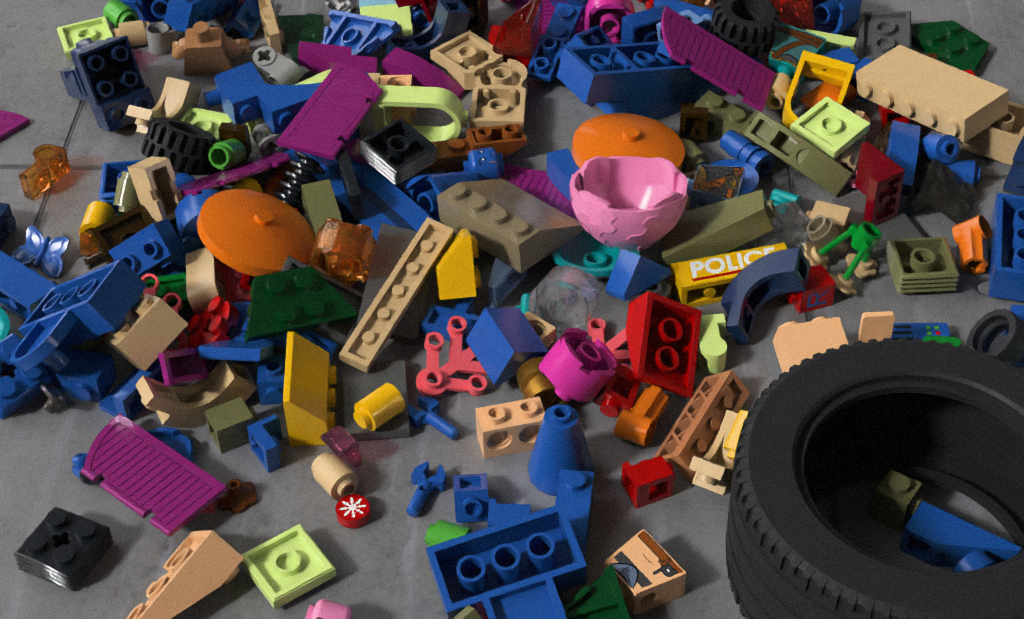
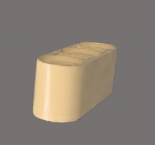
[185,247,226,314]

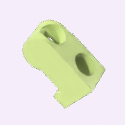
[697,313,727,374]

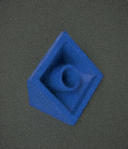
[466,307,549,387]

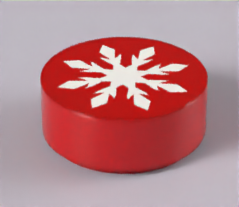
[336,494,371,528]

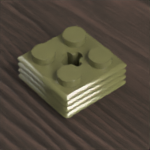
[885,237,960,295]

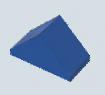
[605,249,671,301]

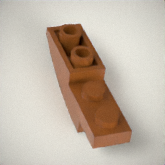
[424,124,527,173]

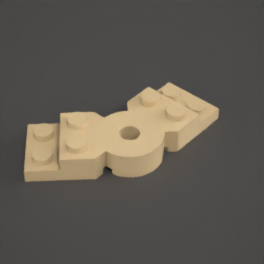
[430,30,528,130]

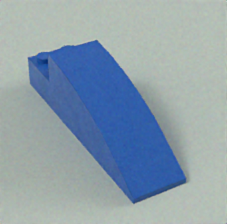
[556,41,762,120]

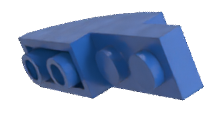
[527,2,582,82]

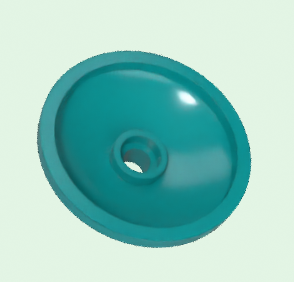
[551,230,640,279]

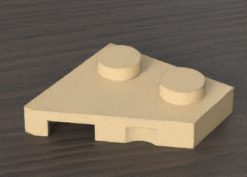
[258,0,285,55]

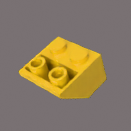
[435,229,481,300]

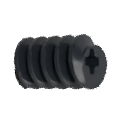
[274,150,325,215]

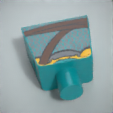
[768,22,826,82]

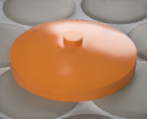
[572,113,685,171]
[197,189,316,277]

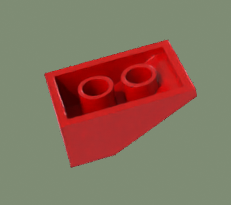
[625,291,702,398]

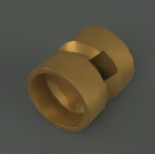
[516,357,567,412]

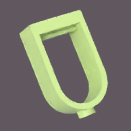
[372,85,469,142]

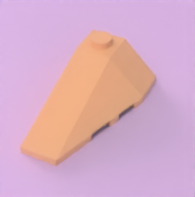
[126,530,244,619]

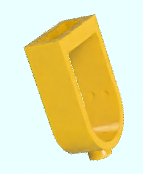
[782,50,855,129]

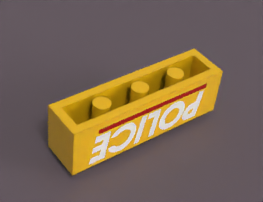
[669,242,788,307]

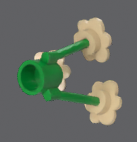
[804,221,882,295]

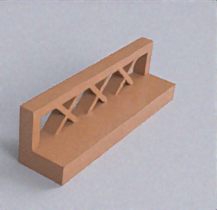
[653,369,750,482]

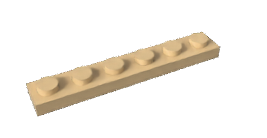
[339,217,454,373]

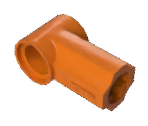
[952,215,992,275]
[614,385,669,447]

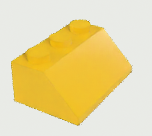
[283,332,337,447]

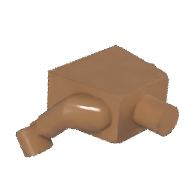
[172,21,251,75]

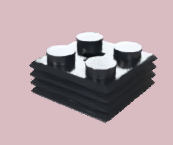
[359,118,437,185]
[14,507,114,591]

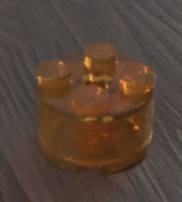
[309,218,377,286]

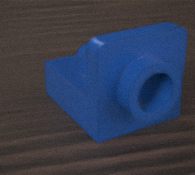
[247,414,282,473]
[453,473,489,523]

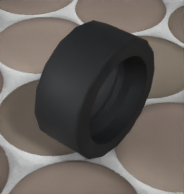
[967,309,1024,366]

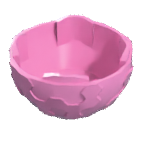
[569,156,688,251]

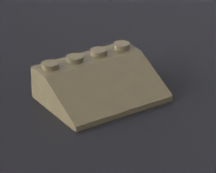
[437,178,585,273]

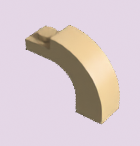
[126,77,202,134]
[135,360,258,428]
[688,410,738,495]

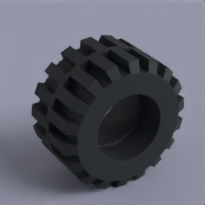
[709,0,780,57]
[141,117,218,176]

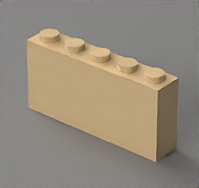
[856,44,1009,143]

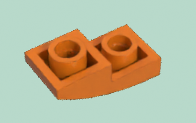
[800,82,857,111]

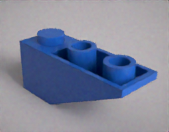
[899,501,1022,568]

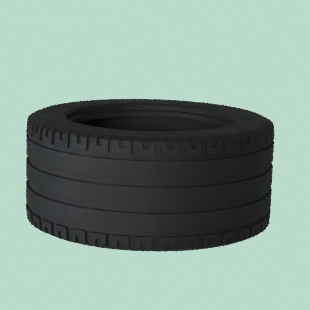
[726,338,1024,619]

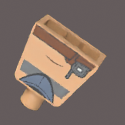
[604,529,686,615]

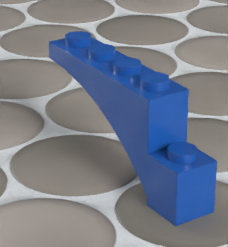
[219,72,371,134]

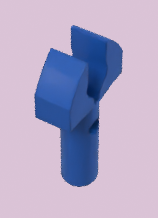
[408,397,460,440]
[406,462,446,517]

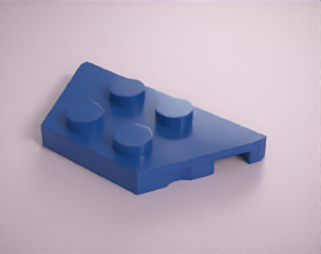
[321,9,401,56]

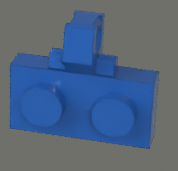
[419,297,480,346]

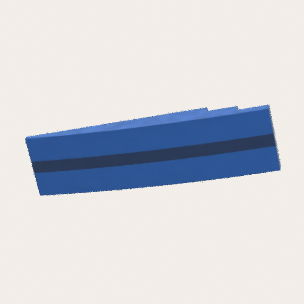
[283,149,434,249]

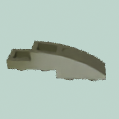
[694,90,790,155]
[744,111,854,197]

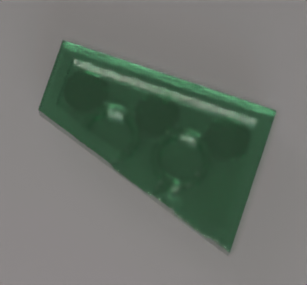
[275,13,325,66]

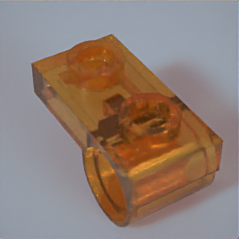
[19,144,71,200]

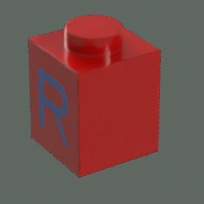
[785,264,836,314]

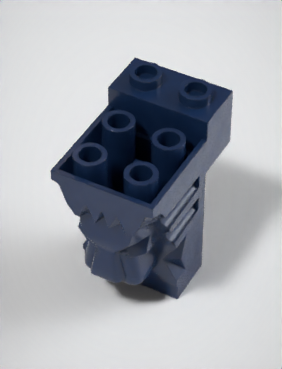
[59,35,155,132]

